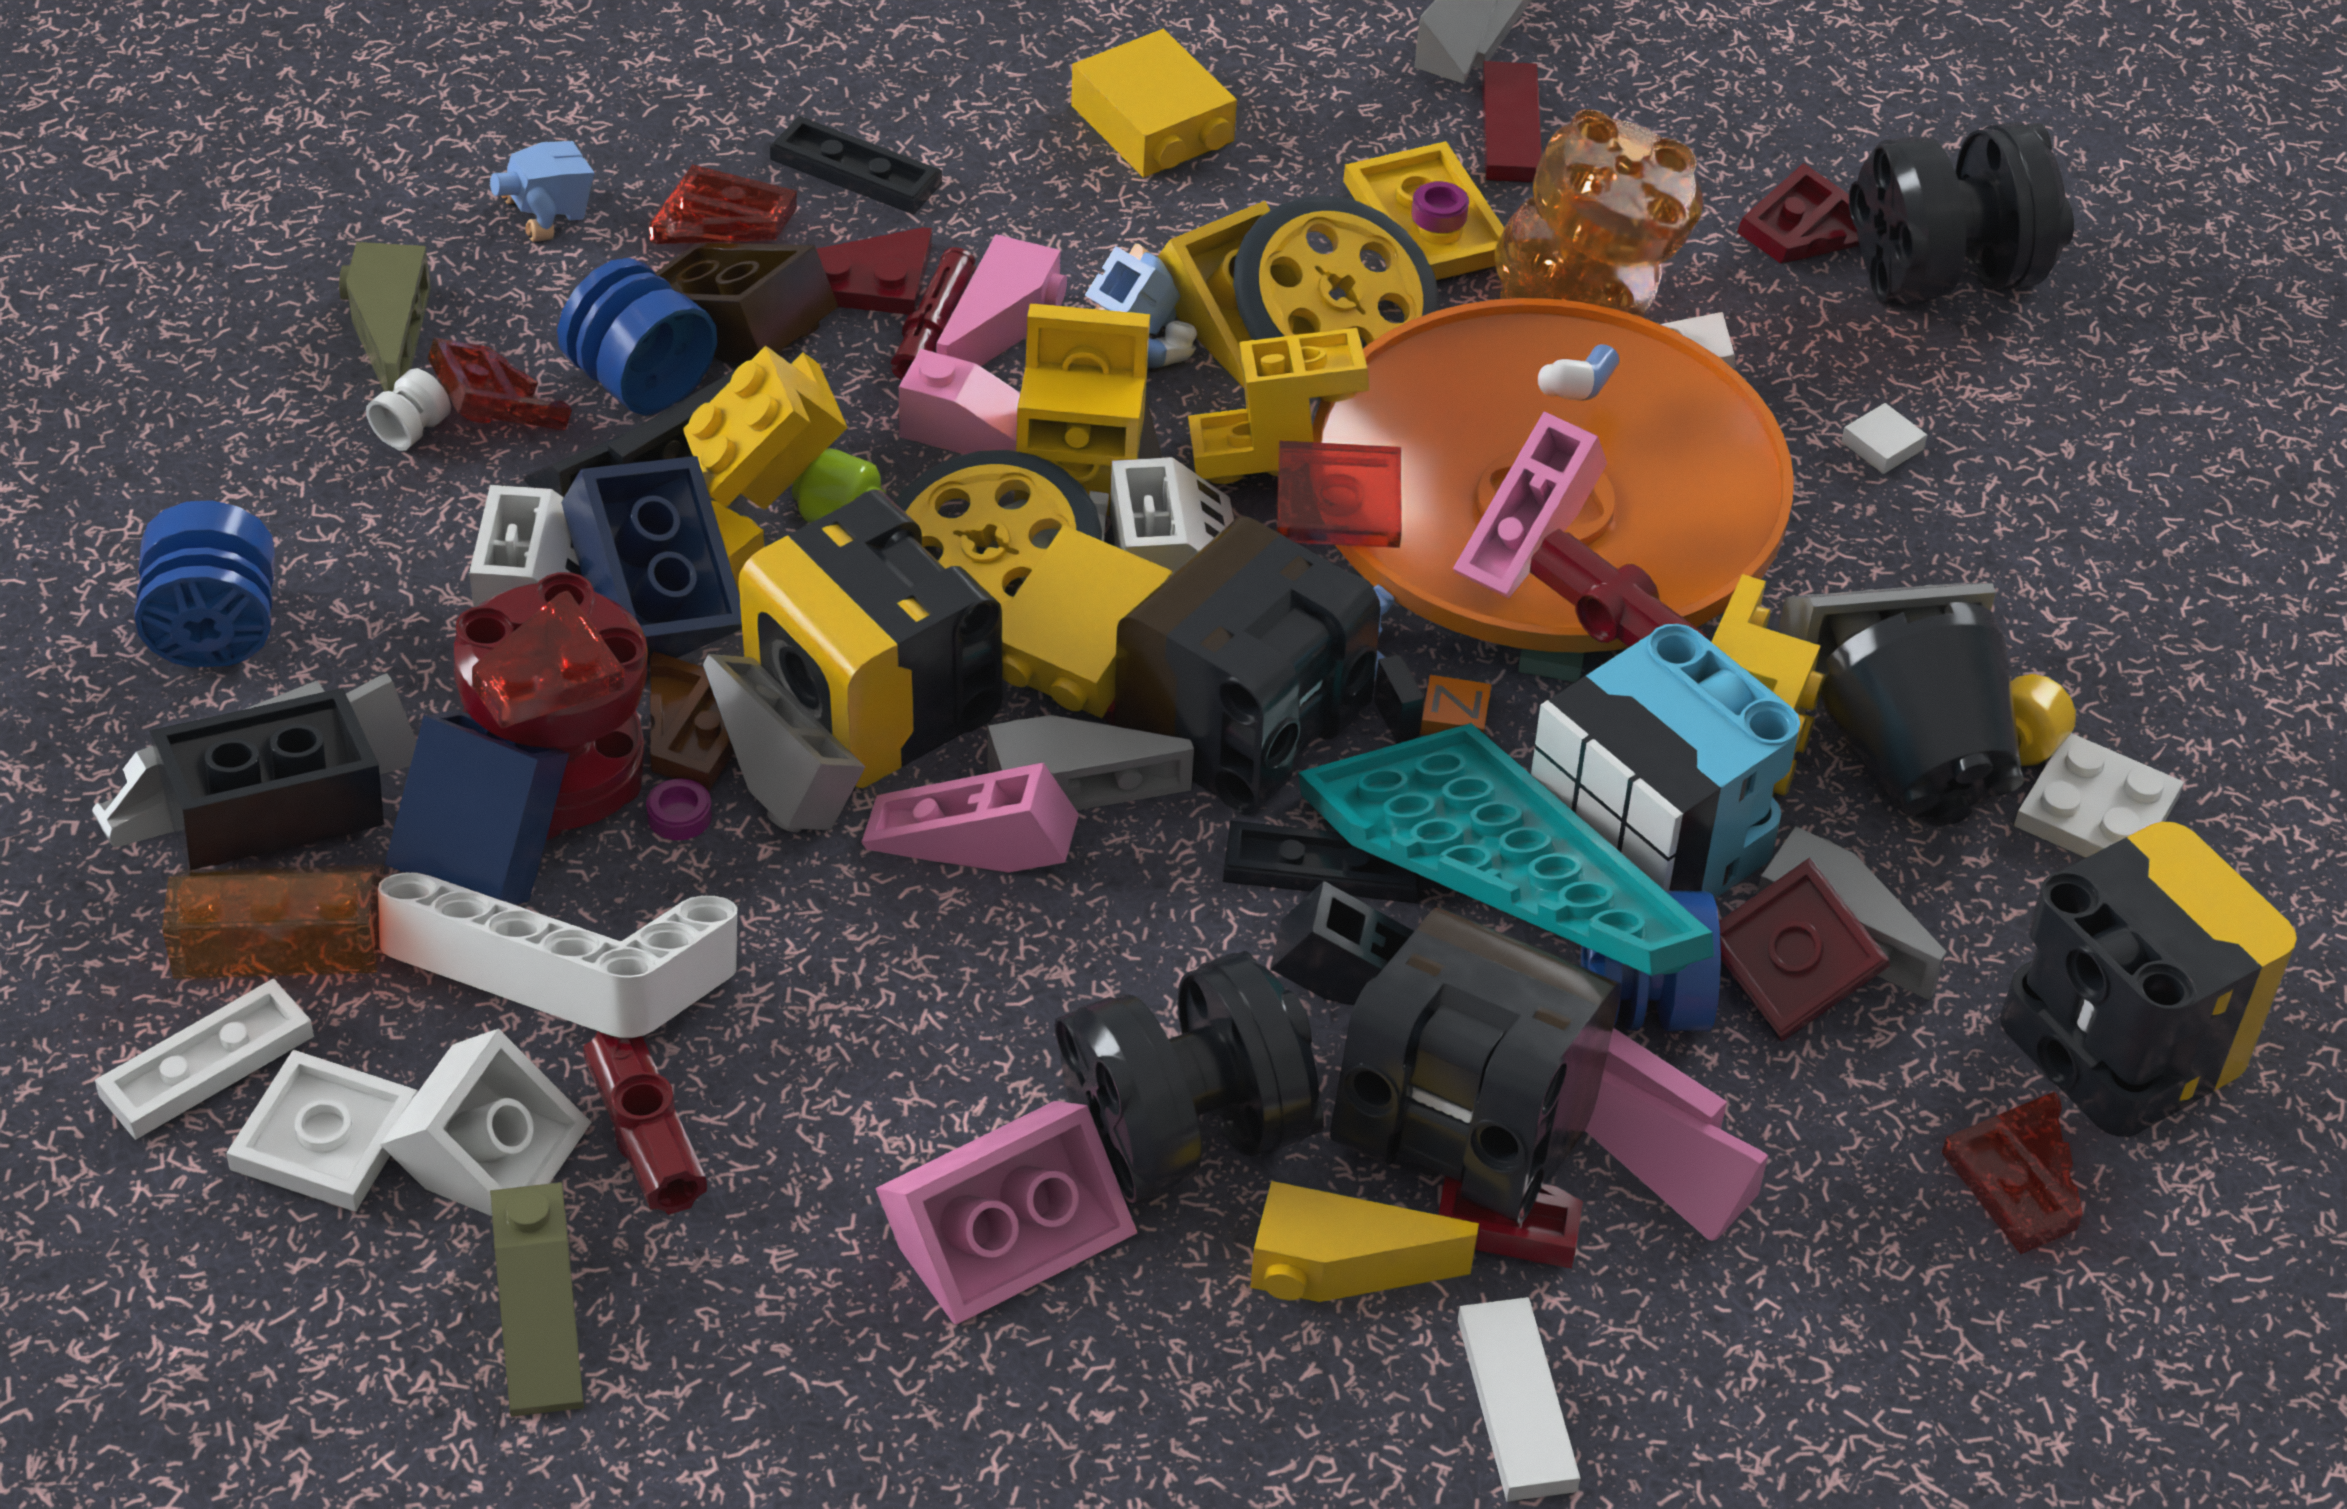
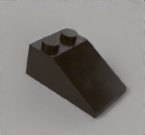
[655,243,838,363]

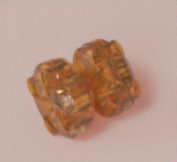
[1495,109,1703,318]

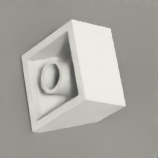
[380,1029,592,1216]

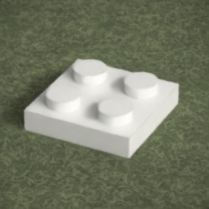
[2014,733,2184,858]
[226,1050,418,1212]

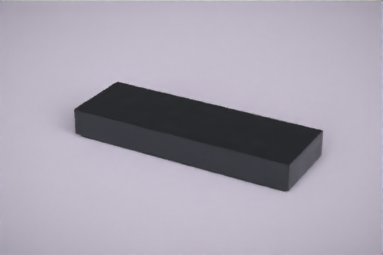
[770,116,942,215]
[1223,820,1420,903]

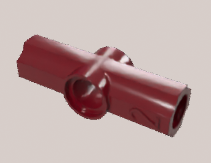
[1529,529,1707,647]
[583,1031,707,1215]

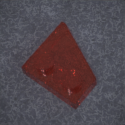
[649,164,797,244]
[427,337,572,430]

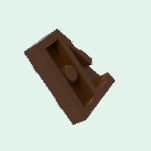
[650,651,734,791]

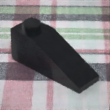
[1270,881,1414,1005]

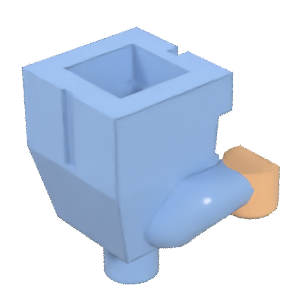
[490,141,594,242]
[1085,244,1181,335]

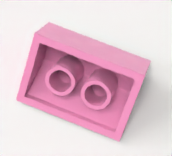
[875,1101,1137,1324]

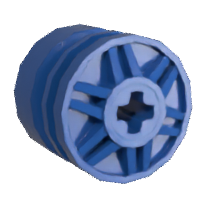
[557,258,717,416]
[134,500,275,668]
[1581,891,1721,1032]

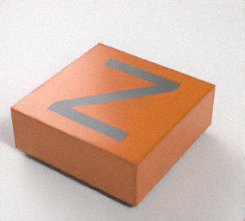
[1420,675,1492,735]

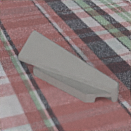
[1414,0,1531,84]
[92,673,417,847]

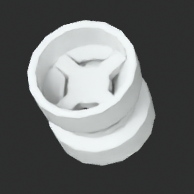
[366,368,451,451]

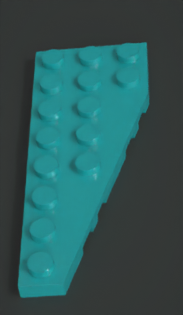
[1298,723,1714,976]

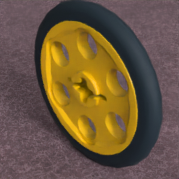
[1233,196,1440,345]
[894,450,1102,613]

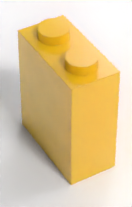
[1071,28,1237,178]
[1002,525,1173,718]

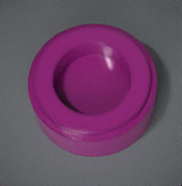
[1411,181,1469,233]
[646,778,712,840]

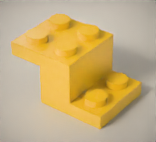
[1014,303,1150,516]
[1188,328,1370,484]
[683,346,848,510]
[1711,574,1825,797]

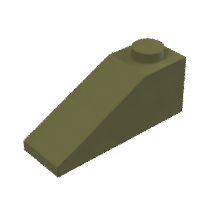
[339,242,431,392]
[490,1182,584,1417]

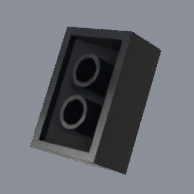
[150,688,384,871]

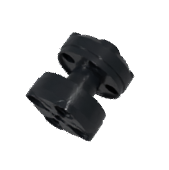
[1848,122,2074,304]
[1054,951,1324,1203]

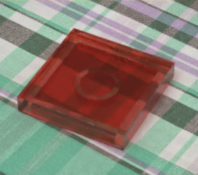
[1276,440,1402,548]

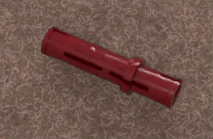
[891,247,976,380]

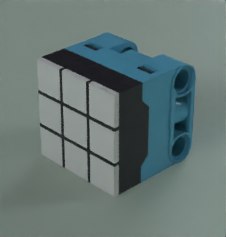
[1531,624,1800,899]

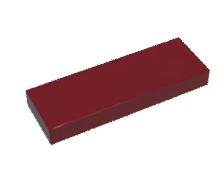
[1482,61,1542,183]

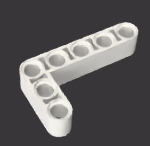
[378,873,737,1038]

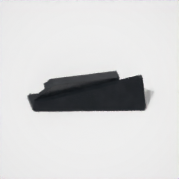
[523,369,736,498]

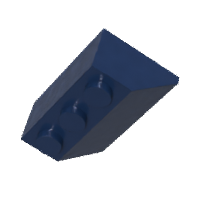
[561,456,742,665]

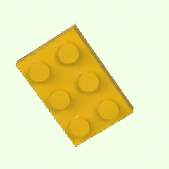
[1343,141,1516,280]

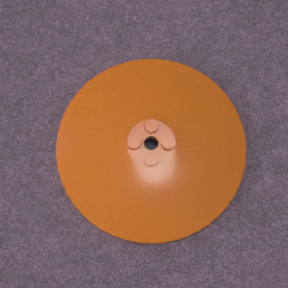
[1309,298,1794,653]

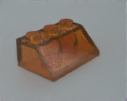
[162,864,385,979]

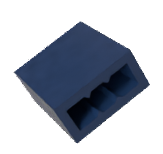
[384,709,569,905]

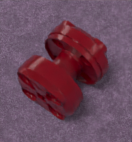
[454,572,647,840]

